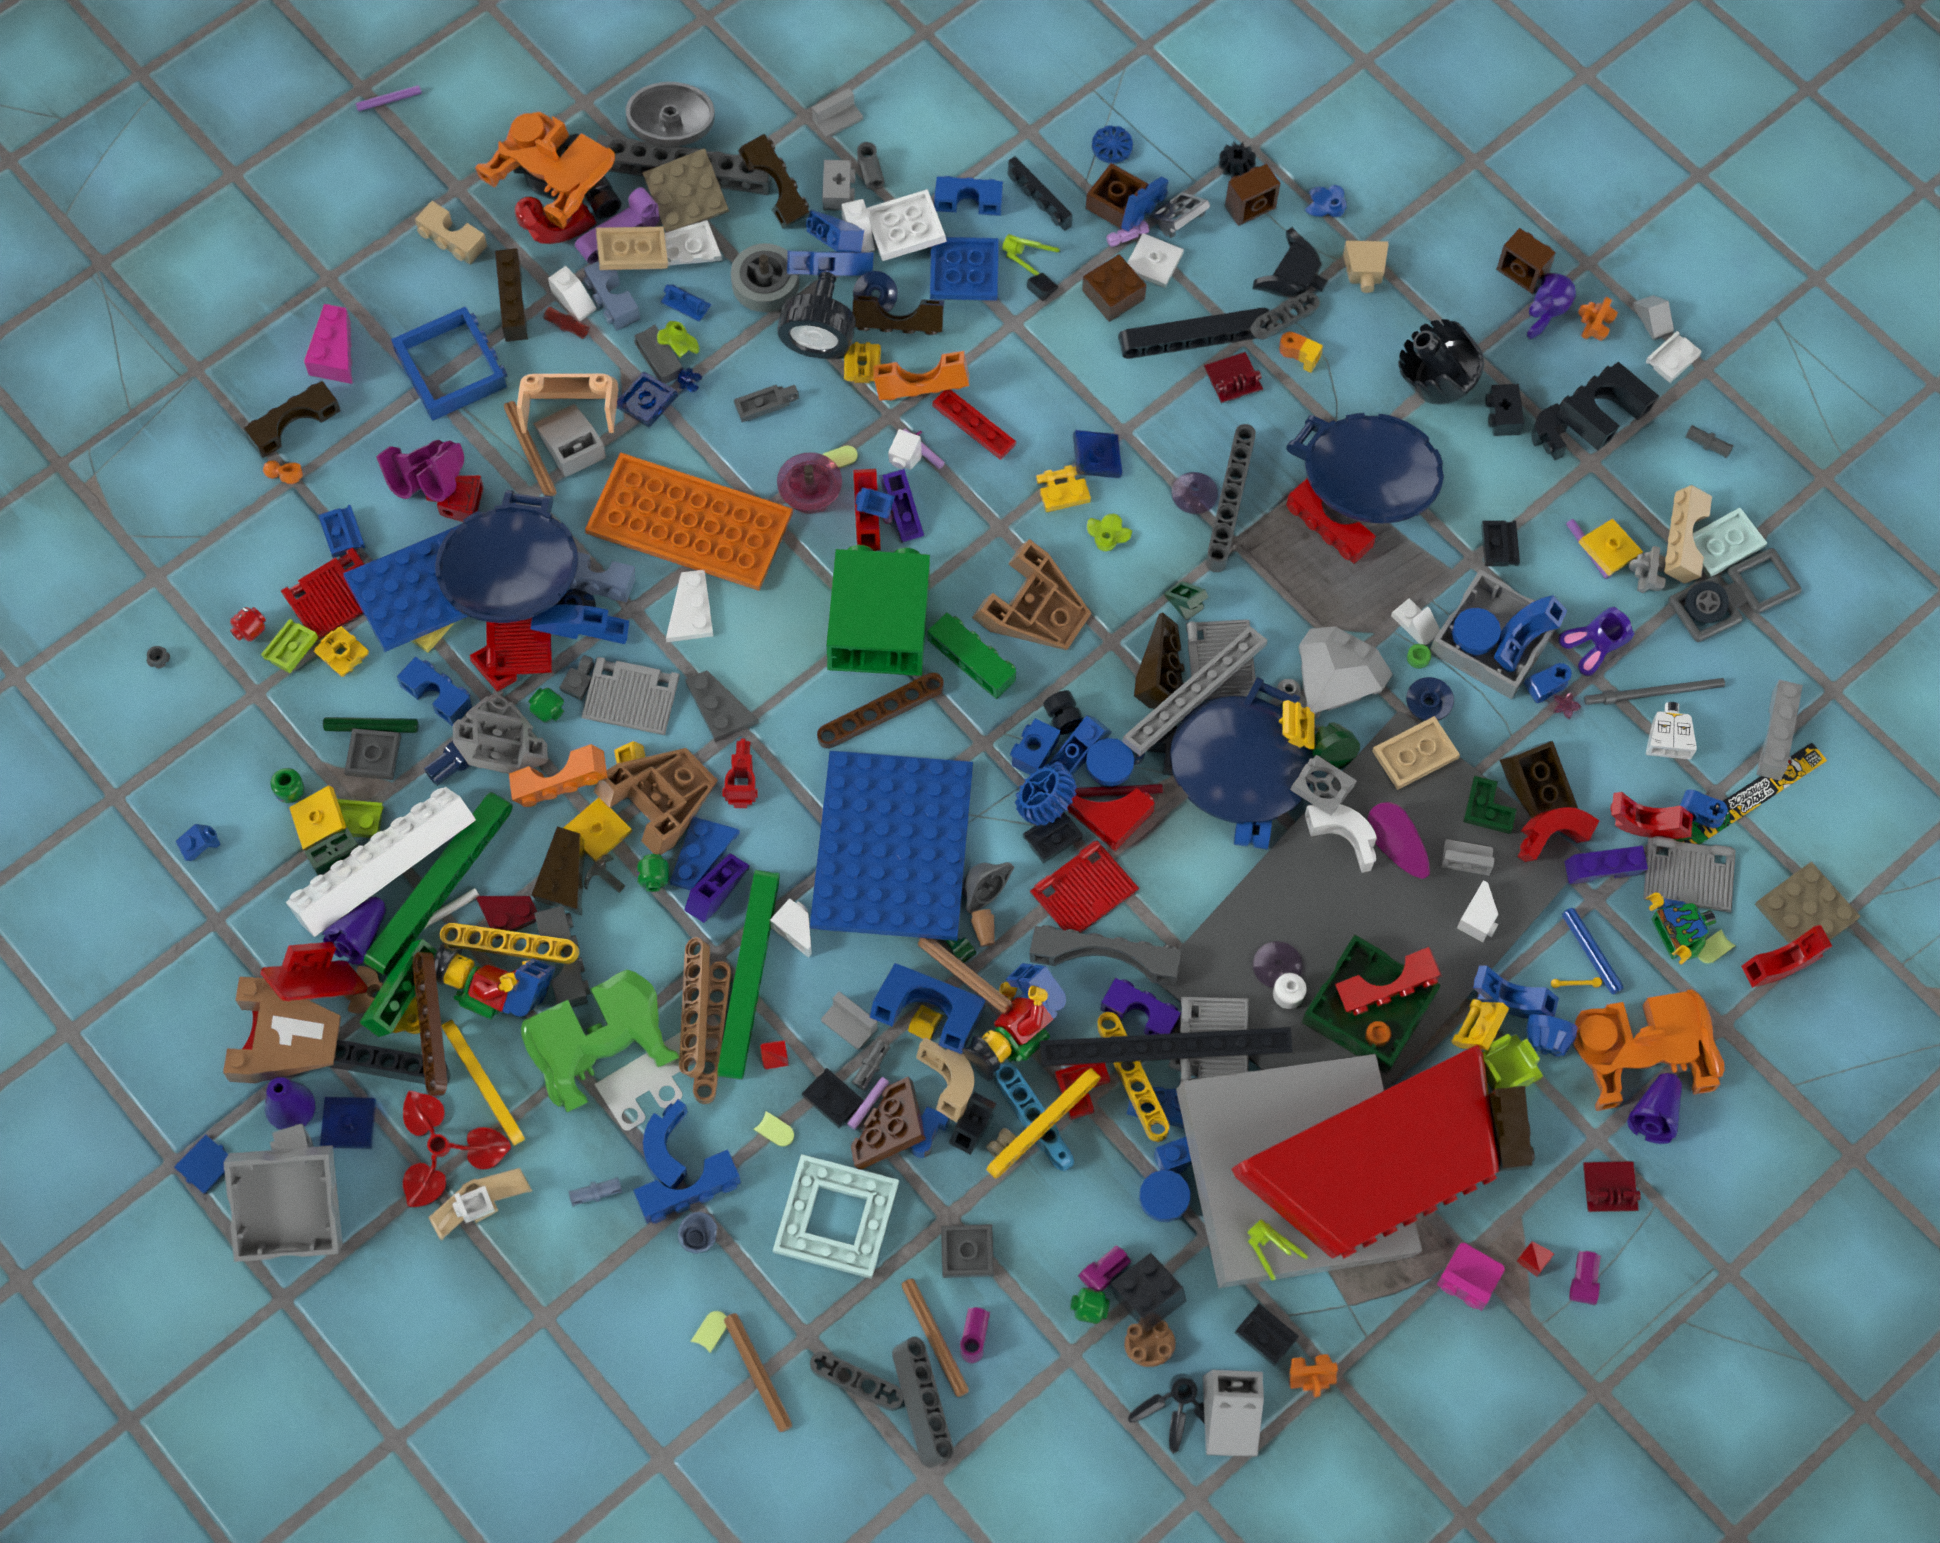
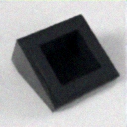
[1027,273,1059,301]

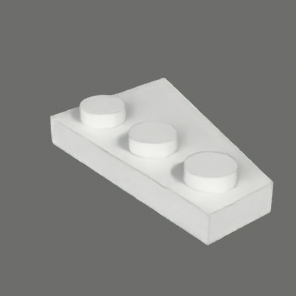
[666,570,713,642]

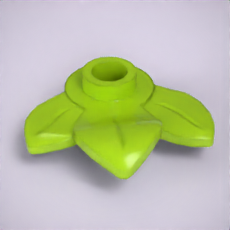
[657,321,699,357]
[1087,513,1132,551]

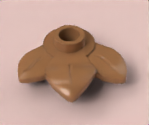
[343,966,383,1014]

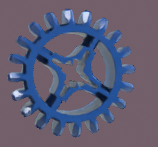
[1015,763,1077,826]

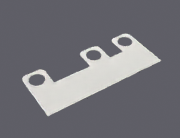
[594,1015,719,1131]

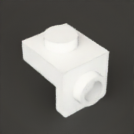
[452,1186,495,1223]

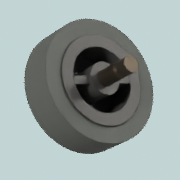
[731,243,799,312]

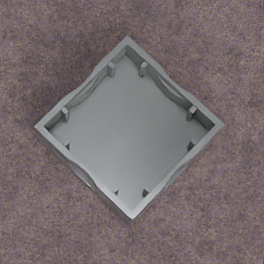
[1430,570,1557,700]
[224,1146,343,1262]

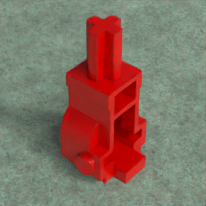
[722,738,758,808]

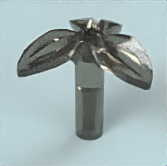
[584,854,625,893]

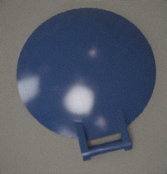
[1286,413,1444,523]
[435,490,578,623]
[1170,677,1314,824]

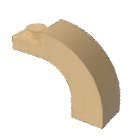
[916,1037,974,1123]

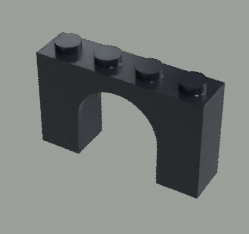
[1557,361,1659,451]

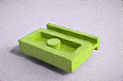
[261,619,319,673]
[337,799,384,838]

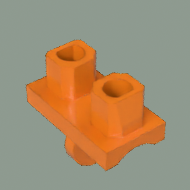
[1578,297,1618,341]
[1289,1354,1338,1398]

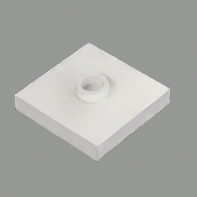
[1128,233,1184,288]

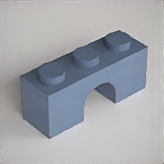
[583,261,640,331]
[569,552,635,602]

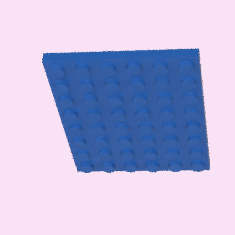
[810,751,973,941]

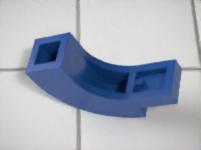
[1494,595,1567,672]
[1473,966,1559,1019]
[643,1099,688,1190]

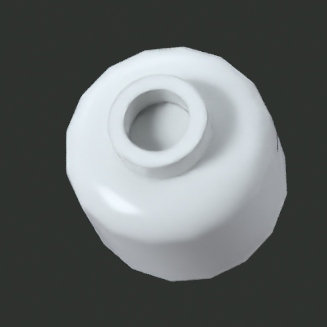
[1273,973,1307,1009]

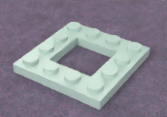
[773,1154,899,1279]

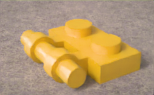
[1036,465,1091,513]

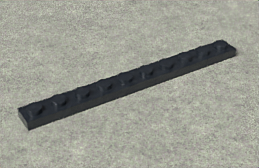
[1040,1027,1293,1067]

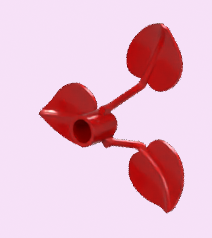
[403,1090,511,1207]

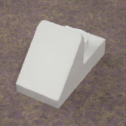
[1391,598,1440,646]

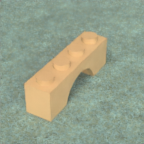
[1664,485,1712,584]

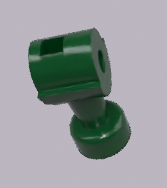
[946,937,976,963]

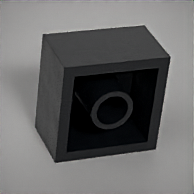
[1111,1252,1186,1332]

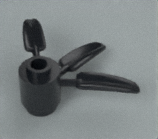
[1128,1373,1205,1454]

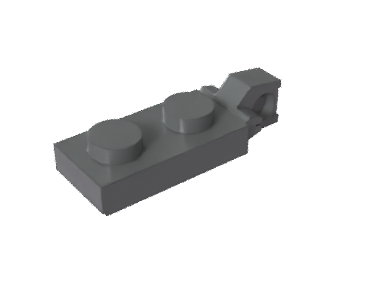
[734,385,799,422]

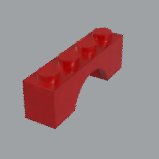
[1286,478,1376,564]
[1335,947,1442,1016]

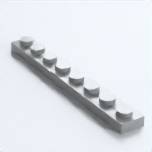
[1122,626,1268,756]

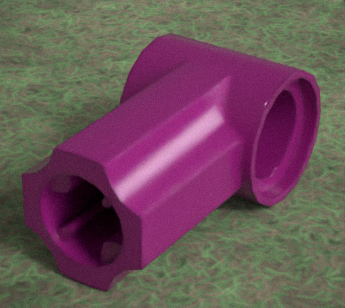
[1078,1245,1131,1291]
[1569,1251,1601,1305]
[960,1307,990,1363]

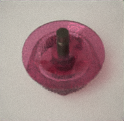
[777,452,842,514]

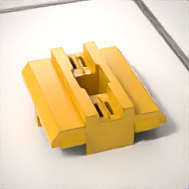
[844,342,881,383]
[314,626,369,677]
[1279,700,1315,749]

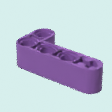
[575,188,660,264]

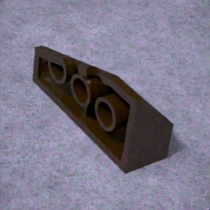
[1134,612,1185,709]

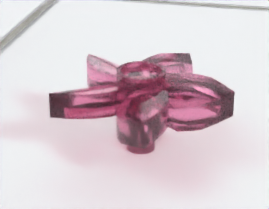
[1553,693,1581,720]

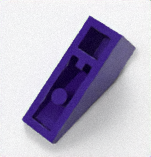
[878,469,924,542]
[684,853,750,923]

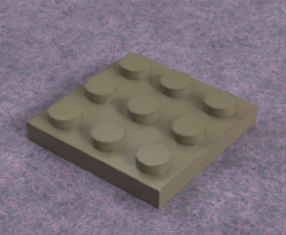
[643,148,729,232]
[1755,861,1861,943]

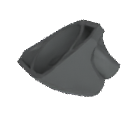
[962,862,1014,915]

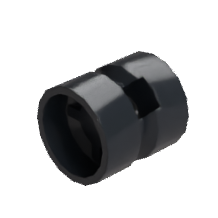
[584,176,622,219]
[1043,690,1084,735]

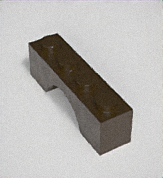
[738,133,809,229]
[495,248,528,342]
[852,295,944,335]
[244,381,341,459]

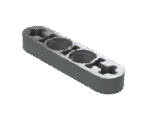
[1251,292,1320,340]
[810,1351,904,1411]

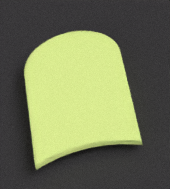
[819,446,858,473]
[1698,929,1736,963]
[753,1112,794,1147]
[691,1311,727,1353]

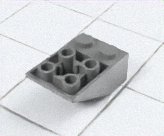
[533,404,606,478]
[1203,1370,1264,1457]

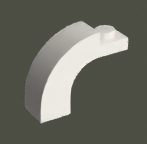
[1305,804,1377,873]

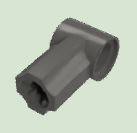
[857,142,885,190]

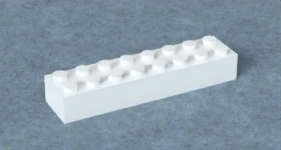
[286,787,476,937]

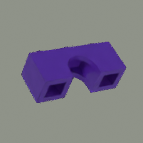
[1564,845,1648,885]
[1100,978,1181,1035]

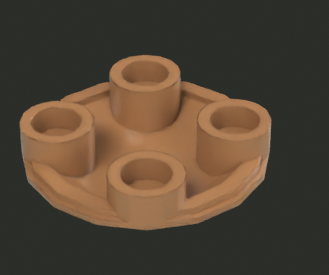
[1124,1320,1176,1367]

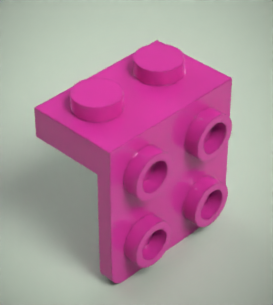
[1437,1243,1505,1311]

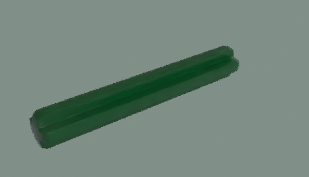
[323,717,419,733]

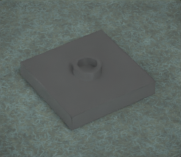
[344,728,401,780]
[941,1224,994,1278]

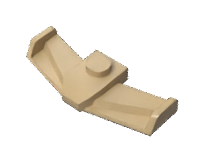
[428,1168,532,1241]

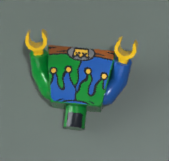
[1646,892,1716,965]

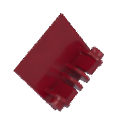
[1204,352,1263,403]
[1583,1161,1641,1212]

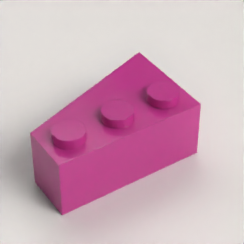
[304,304,353,384]

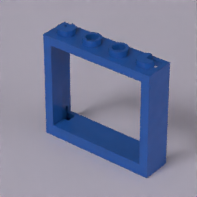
[391,306,508,421]

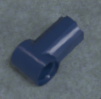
[424,741,471,786]

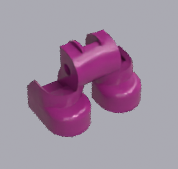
[376,439,464,502]

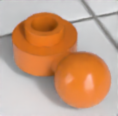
[263,460,303,484]

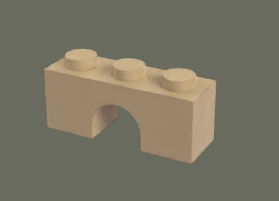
[415,201,487,265]

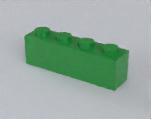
[927,612,1016,700]
[359,939,437,1037]

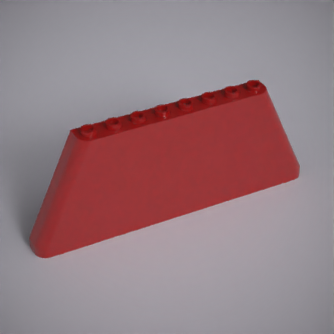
[1231,1044,1499,1259]

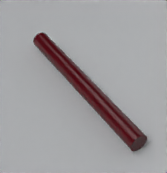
[1075,784,1163,797]

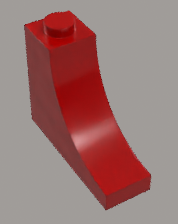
[1067,788,1155,851]

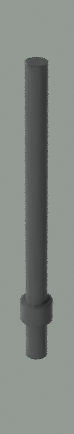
[1584,678,1725,705]

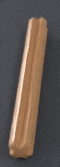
[504,401,556,496]
[918,938,1013,1014]
[902,1278,969,1397]
[724,1313,792,1432]

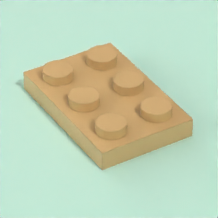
[596,227,668,270]
[1372,716,1460,790]

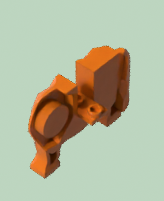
[475,112,615,229]
[1573,989,1724,1111]

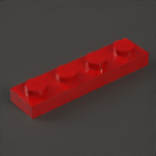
[932,389,1016,460]

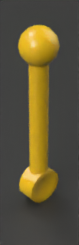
[1551,977,1602,988]

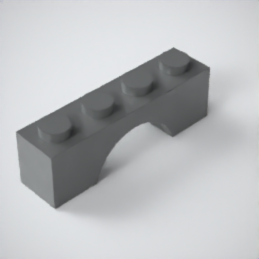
[534,906,591,1008]

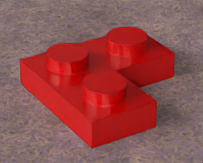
[1055,1064,1111,1120]

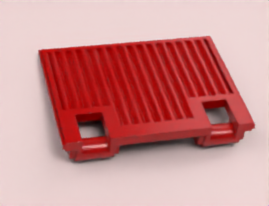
[281,548,364,642]
[486,617,552,676]
[1030,840,1139,933]

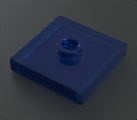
[616,371,679,428]
[1073,430,1123,479]
[320,1097,377,1149]

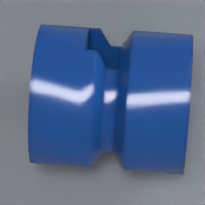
[1234,820,1272,850]

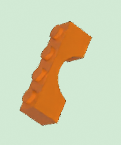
[874,351,969,401]
[509,744,607,807]

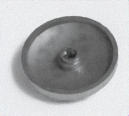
[626,82,714,147]

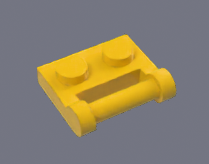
[1451,999,1509,1050]

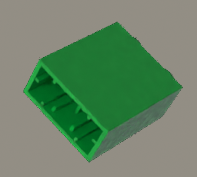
[826,545,930,676]

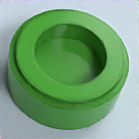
[1407,644,1431,669]

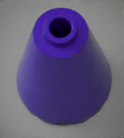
[322,896,386,965]
[1627,1073,1682,1144]
[265,1077,316,1130]

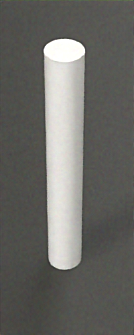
[423,888,480,930]

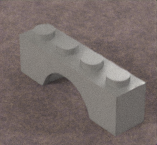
[1756,679,1803,781]

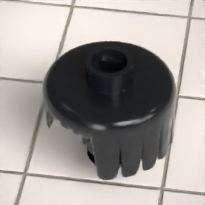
[1398,319,1484,405]

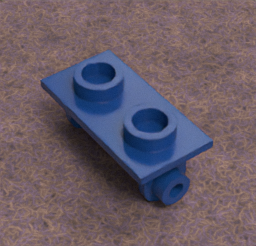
[661,284,711,322]

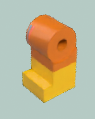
[1279,332,1323,373]

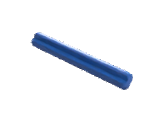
[1562,907,1624,994]

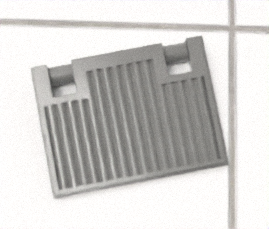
[1186,619,1258,700]
[581,657,680,735]
[1643,836,1736,912]
[1180,997,1248,1084]

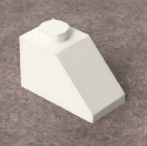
[842,199,875,252]
[548,266,597,322]
[888,429,922,470]
[1457,880,1499,942]
[770,899,812,958]

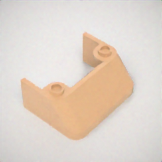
[517,374,618,433]

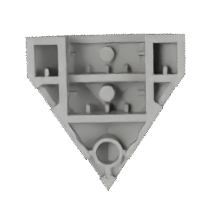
[1299,626,1393,715]
[453,690,548,774]

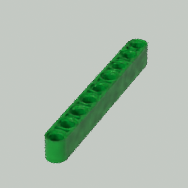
[364,792,513,976]
[717,869,780,1080]

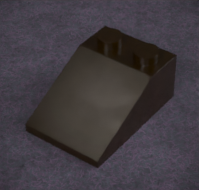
[1500,741,1578,818]

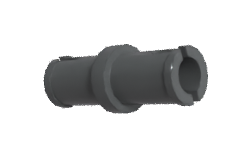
[1685,425,1734,459]
[851,1040,890,1091]

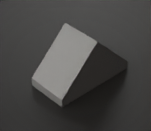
[1632,295,1674,340]

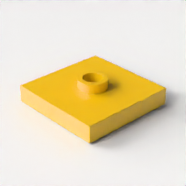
[1578,518,1643,576]
[289,785,347,851]
[563,797,632,863]

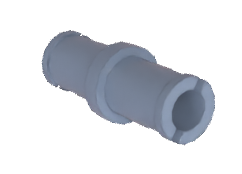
[568,1177,622,1207]

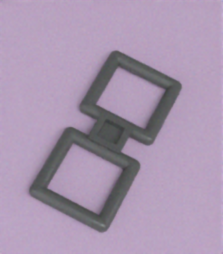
[1668,548,1802,642]

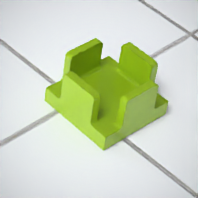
[1483,1034,1543,1091]

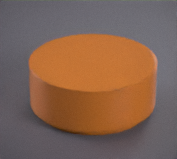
[1365,1021,1391,1048]

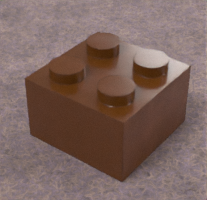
[1086,163,1148,229]
[1225,163,1281,226]
[1496,228,1556,294]
[1082,254,1147,322]

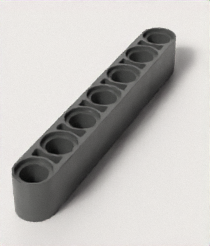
[1206,424,1256,572]

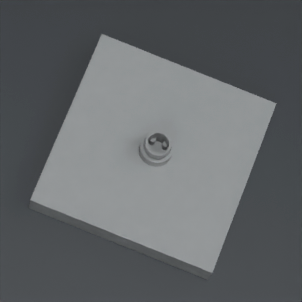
[1176,1054,1422,1288]

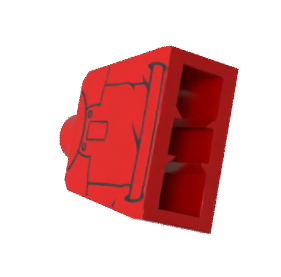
[426,475,484,522]

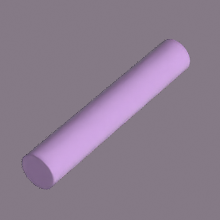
[904,428,945,469]
[847,1077,889,1130]

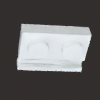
[1646,331,1702,383]

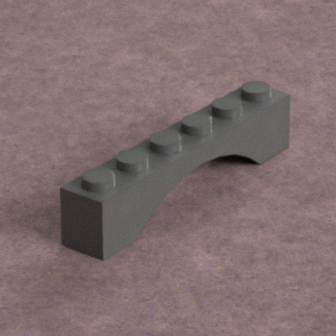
[1029,925,1181,987]

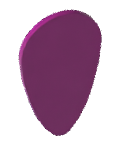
[1367,802,1430,879]

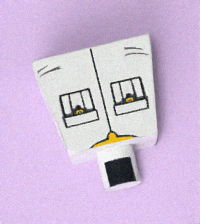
[1646,702,1697,760]

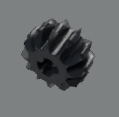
[1219,142,1256,179]

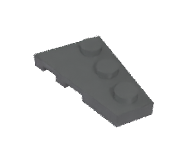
[685,670,759,742]

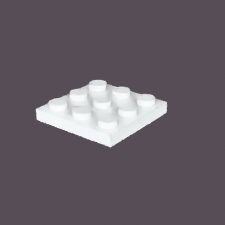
[866,189,947,261]

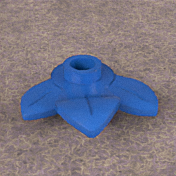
[1305,184,1347,217]

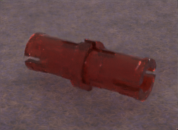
[543,306,590,339]

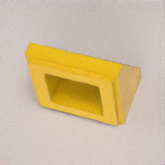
[614,741,646,764]
[908,1005,944,1040]

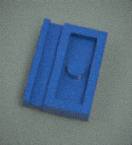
[318,505,365,558]

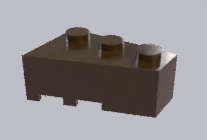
[531,826,584,916]
[1489,1086,1535,1172]

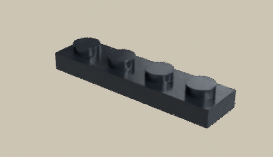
[1008,156,1072,231]

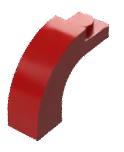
[520,203,597,244]
[853,469,881,551]
[1611,792,1693,839]
[1517,807,1600,862]
[1741,925,1833,988]

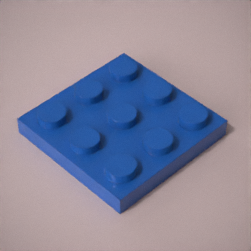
[930,237,999,301]

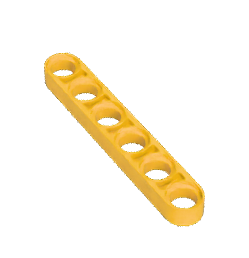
[440,923,579,964]
[1097,1012,1169,1142]
[441,1019,525,1146]
[986,1068,1101,1179]

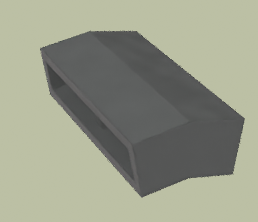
[634,324,686,385]

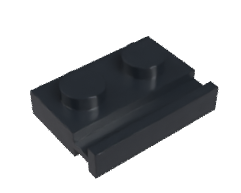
[1481,520,1520,566]
[1023,811,1083,864]
[802,1068,864,1128]
[1235,1303,1299,1367]

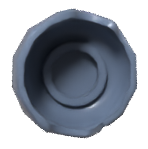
[678,1212,717,1254]

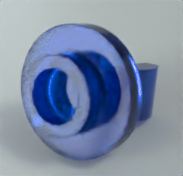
[677,367,702,392]

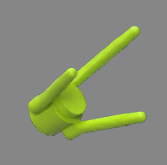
[1002,234,1060,275]
[1247,1219,1308,1281]

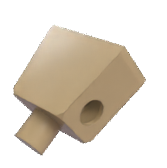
[1343,241,1388,293]

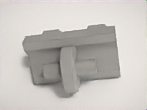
[1629,546,1666,593]

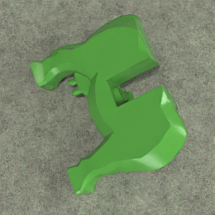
[521,969,679,1112]

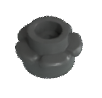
[146,646,170,669]

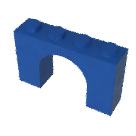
[869,963,986,1054]

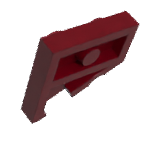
[476,896,537,940]

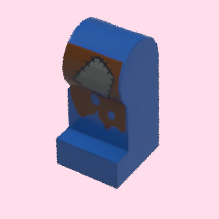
[910,1106,950,1158]

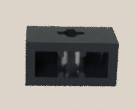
[1485,384,1524,436]

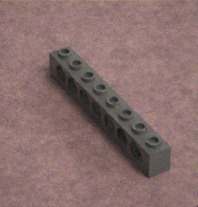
[597,135,772,195]

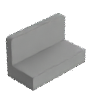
[812,88,863,138]
[1441,839,1494,876]
[821,991,878,1050]

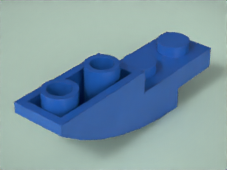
[787,251,874,276]
[530,605,629,644]

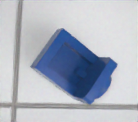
[855,488,895,519]
[176,824,221,861]

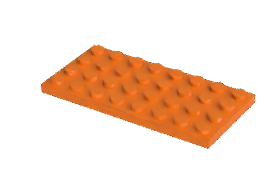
[585,452,793,591]

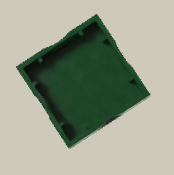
[1302,934,1441,1074]

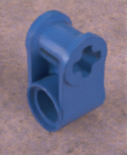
[1523,663,1572,704]
[1680,789,1728,828]

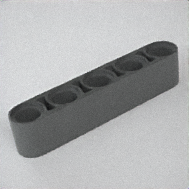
[892,1336,954,1468]

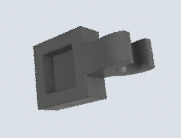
[559,655,594,700]

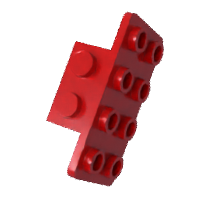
[260,942,368,1002]

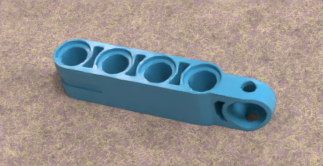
[995,1062,1074,1172]

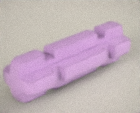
[1106,221,1149,247]

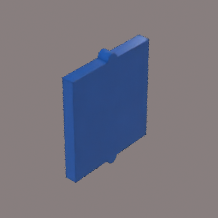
[174,1135,229,1195]

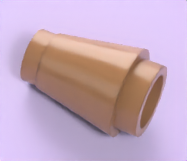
[970,909,995,947]

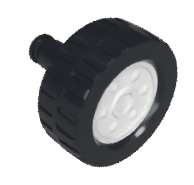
[777,272,856,359]

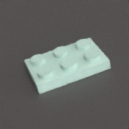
[1693,508,1767,578]

